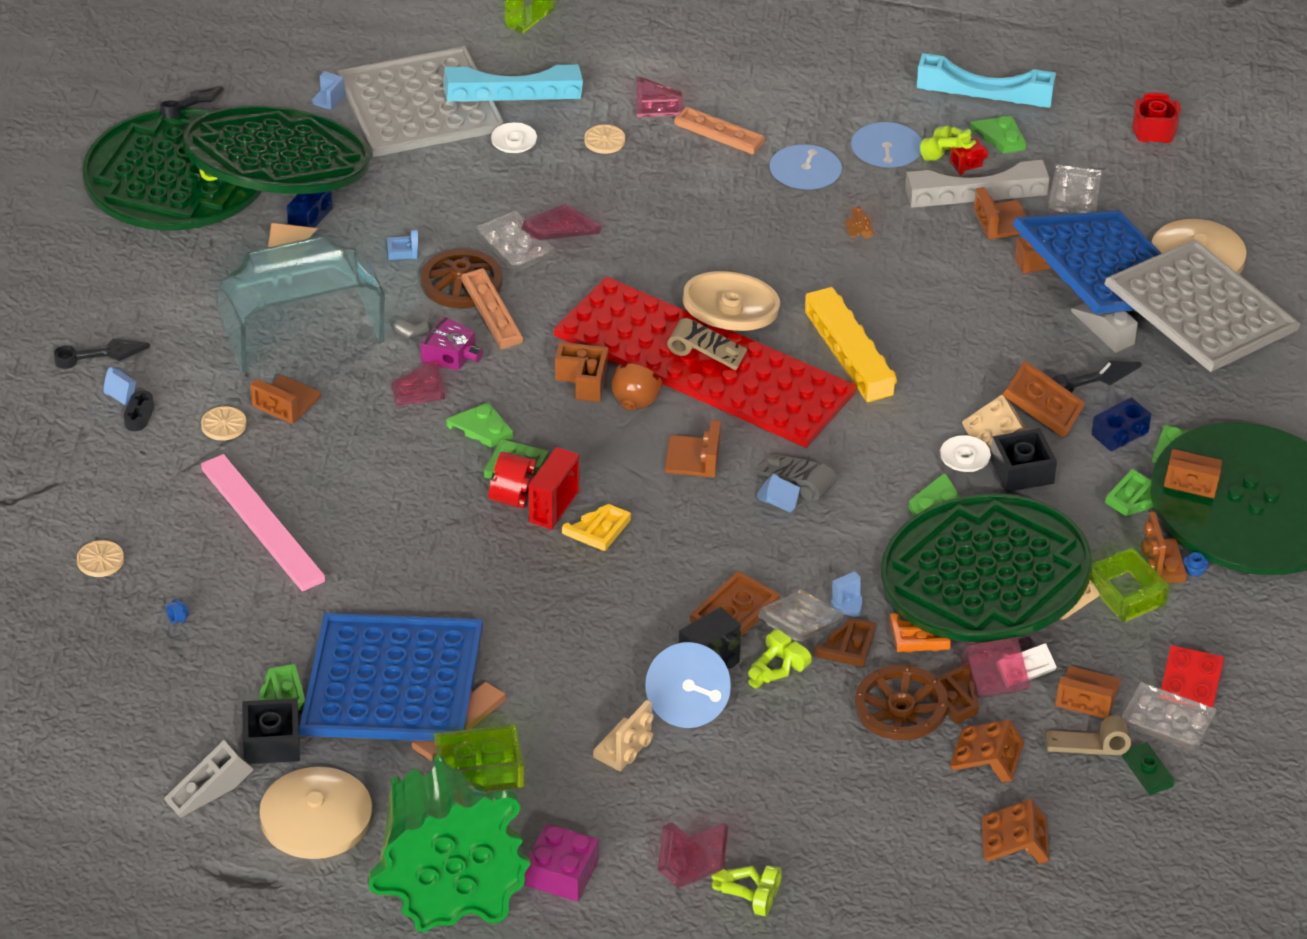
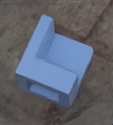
[312,71,345,110]

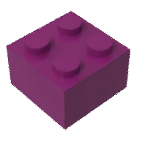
[525,823,599,902]

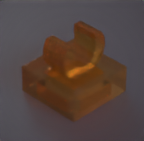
[845,205,874,239]

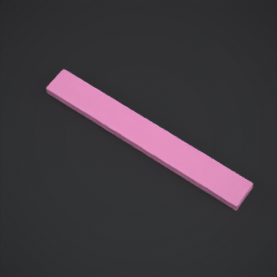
[201,454,325,592]

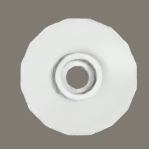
[491,122,537,153]
[940,435,991,472]

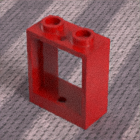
[528,447,579,530]

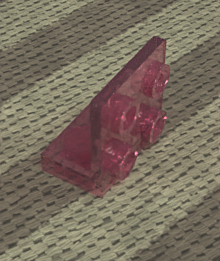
[961,637,1030,698]
[658,822,728,888]

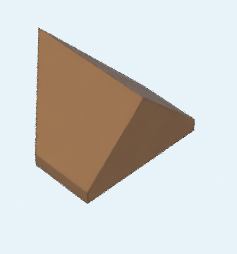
[267,223,318,263]

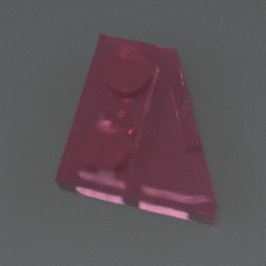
[636,76,682,117]
[392,361,445,406]

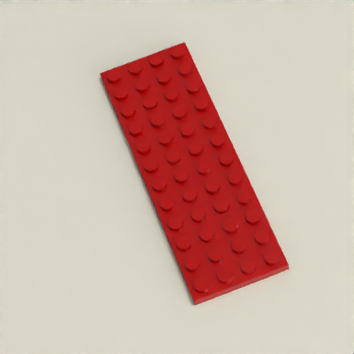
[554,276,857,448]

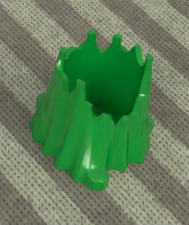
[367,755,531,932]

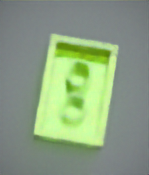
[434,724,524,791]

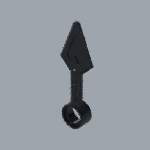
[160,86,224,118]
[54,339,150,369]
[1052,361,1142,393]

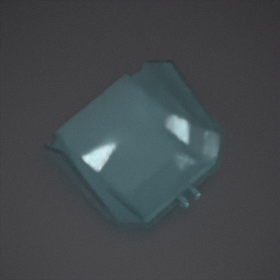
[217,236,385,373]

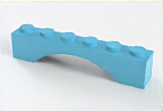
[917,53,1056,108]
[443,64,583,102]

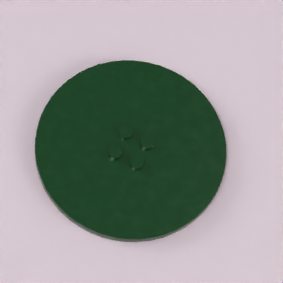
[183,106,370,194]
[83,108,262,230]
[1150,422,1307,575]
[881,494,1092,642]

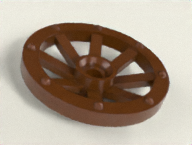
[421,249,502,308]
[855,665,948,740]

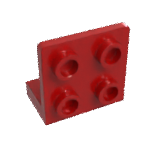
[1160,645,1224,709]

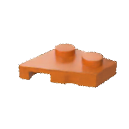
[890,613,950,653]

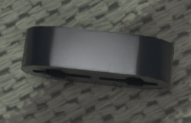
[124,391,154,431]

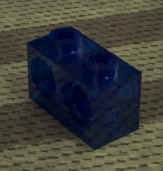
[287,191,333,228]
[1091,397,1151,452]

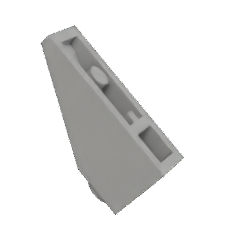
[1071,303,1138,353]
[164,740,254,818]

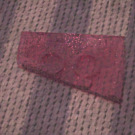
[521,204,602,240]

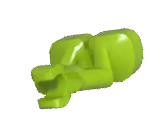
[920,126,976,161]
[748,628,812,689]
[711,865,782,917]

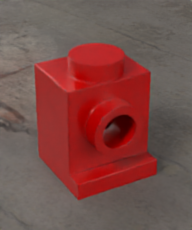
[950,138,988,175]

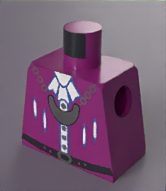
[421,316,483,370]

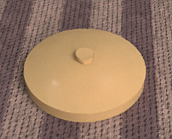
[1152,219,1246,274]
[683,271,780,331]
[260,767,372,859]

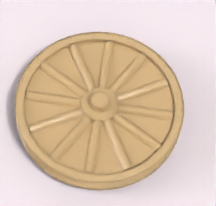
[584,124,625,154]
[201,406,247,440]
[77,540,124,577]

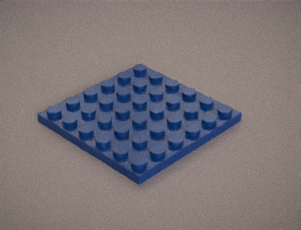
[1013,210,1162,314]
[299,613,483,743]

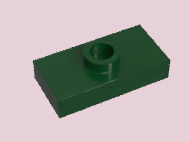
[1122,742,1175,795]

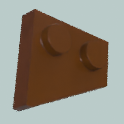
[814,618,877,667]
[929,663,979,724]

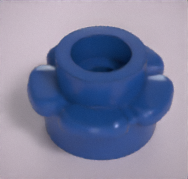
[1183,552,1209,576]
[166,598,189,624]

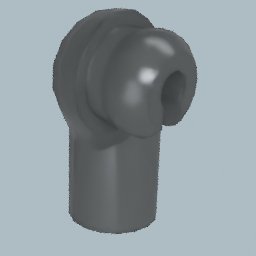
[392,318,429,338]

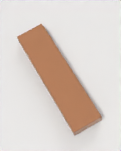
[674,107,765,155]
[461,268,523,350]
[412,682,506,761]

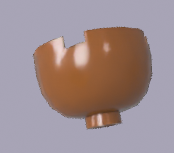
[611,364,663,410]

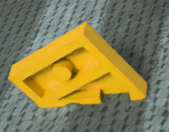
[562,504,631,551]

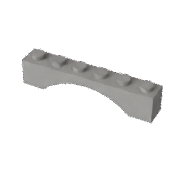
[905,160,1049,208]

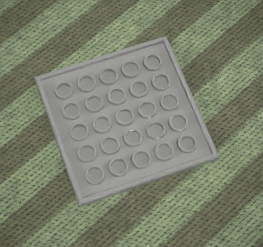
[336,46,504,157]
[1104,239,1301,372]

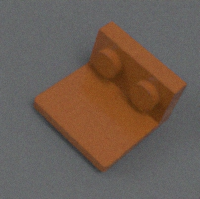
[974,187,1027,239]
[250,375,321,424]
[665,420,721,478]
[1164,449,1222,498]
[1141,511,1187,584]
[1056,666,1121,719]
[950,719,1024,783]
[982,799,1050,864]

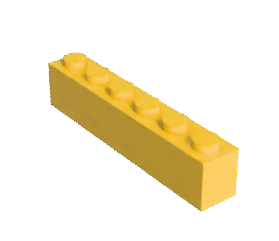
[805,287,897,402]

